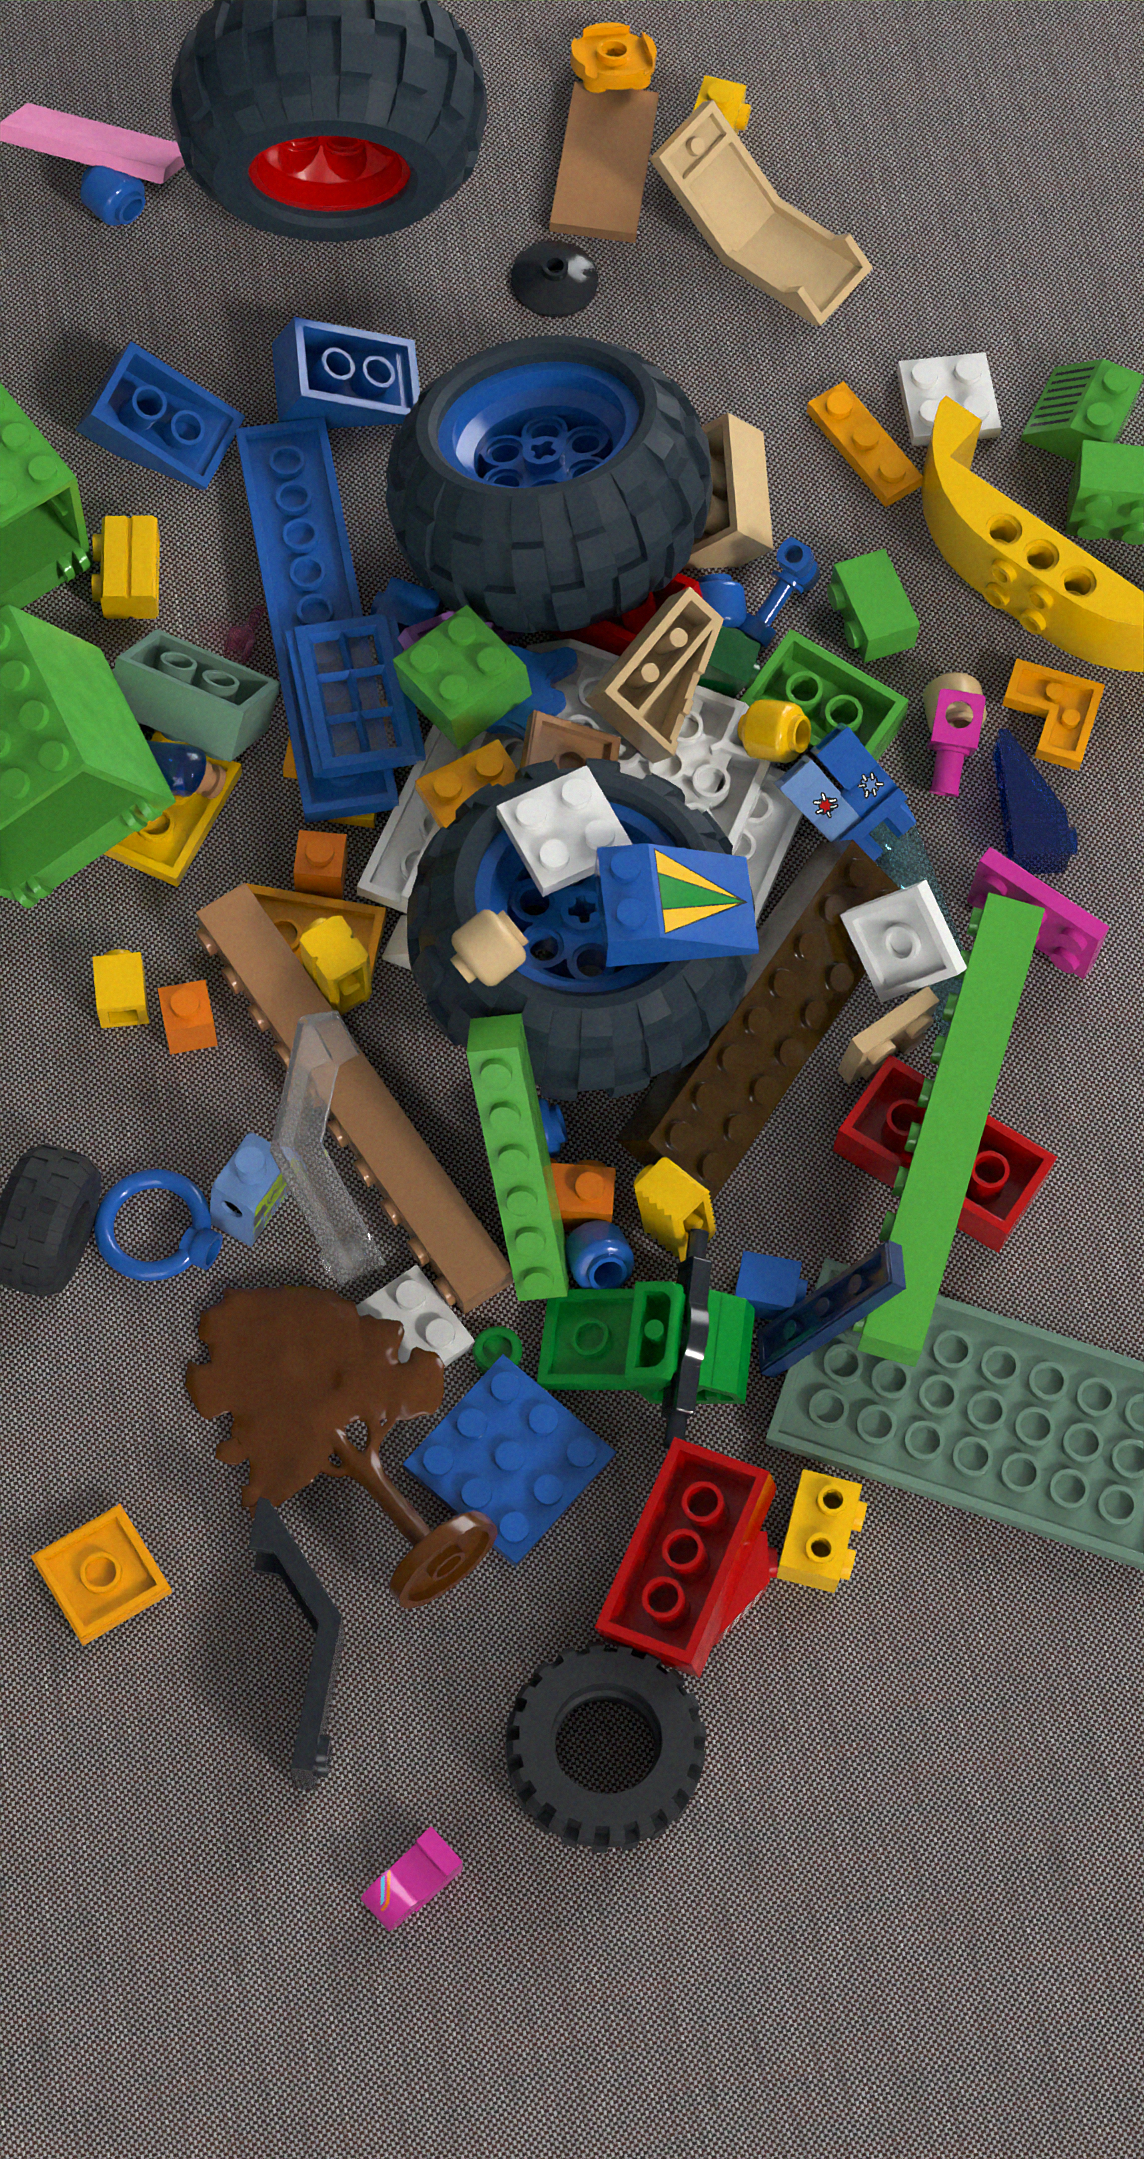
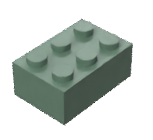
[113,629,281,762]

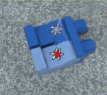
[774,722,917,861]

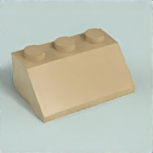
[683,413,774,569]

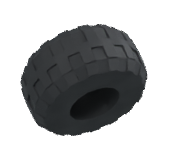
[0,1143,102,1298]

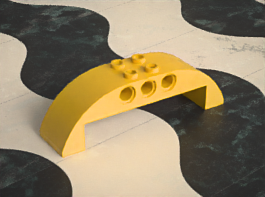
[921,395,1144,672]

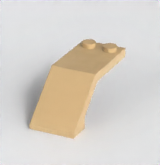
[649,100,873,326]

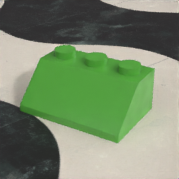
[740,629,909,761]

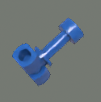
[737,537,820,648]

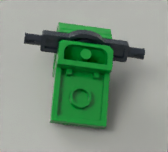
[537,1229,755,1449]

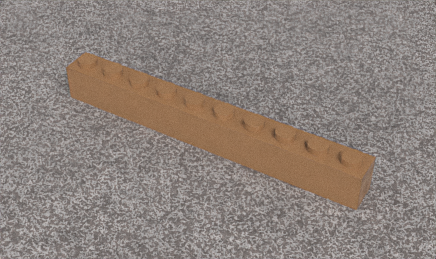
[195,882,513,1315]

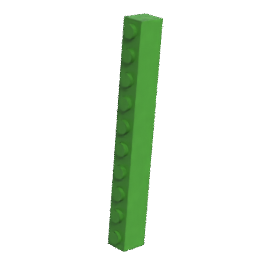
[852,892,1045,1367]

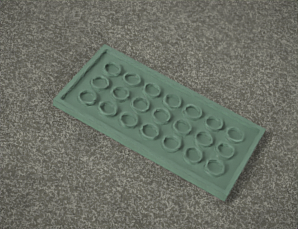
[765,1258,1144,1570]

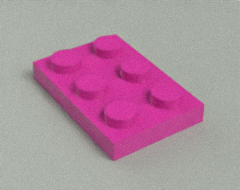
[967,847,1110,979]

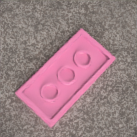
[0,103,184,184]

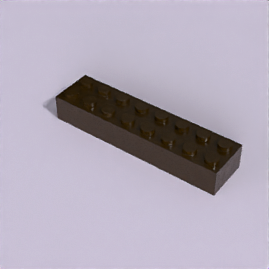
[616,839,900,1202]

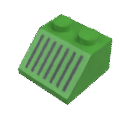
[1020,359,1144,463]

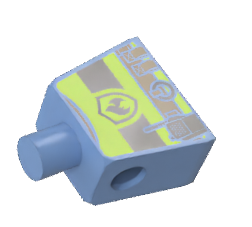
[210,1132,301,1247]

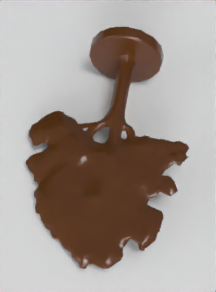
[185,1283,497,1609]

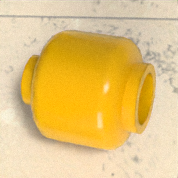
[737,699,811,763]

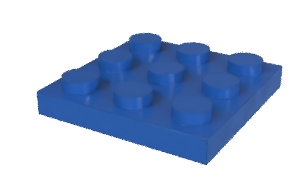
[402,1354,617,1568]

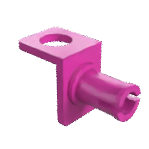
[927,688,986,797]

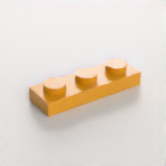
[806,381,923,508]

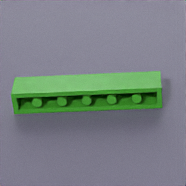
[466,1013,569,1301]

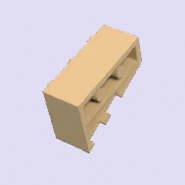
[585,587,724,764]

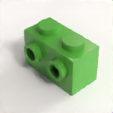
[827,548,920,663]

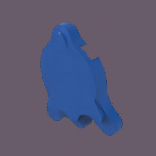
[485,645,578,742]

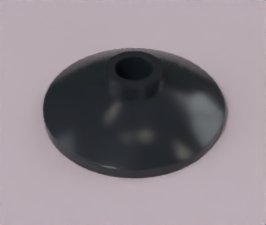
[511,241,598,318]

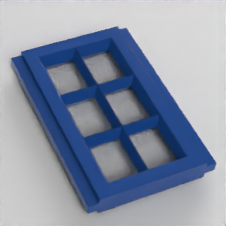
[285,613,426,779]

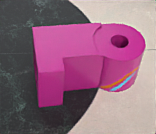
[360,1826,463,1932]

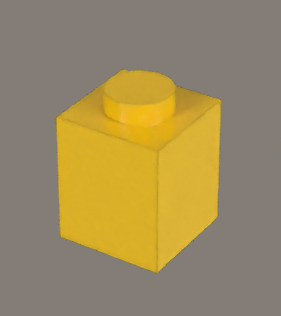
[92,949,149,1029]

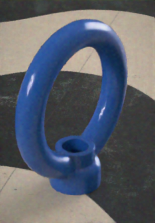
[94,1169,223,1281]

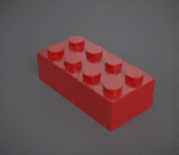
[833,1055,1057,1254]
[595,1437,777,1679]

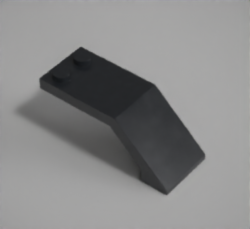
[248,1497,345,1791]

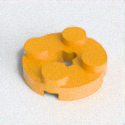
[570,22,657,93]

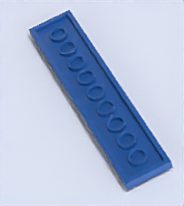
[235,416,399,823]

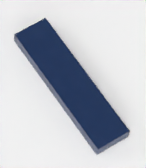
[757,1240,906,1378]

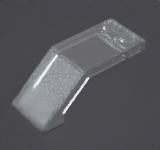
[270,1010,386,1285]

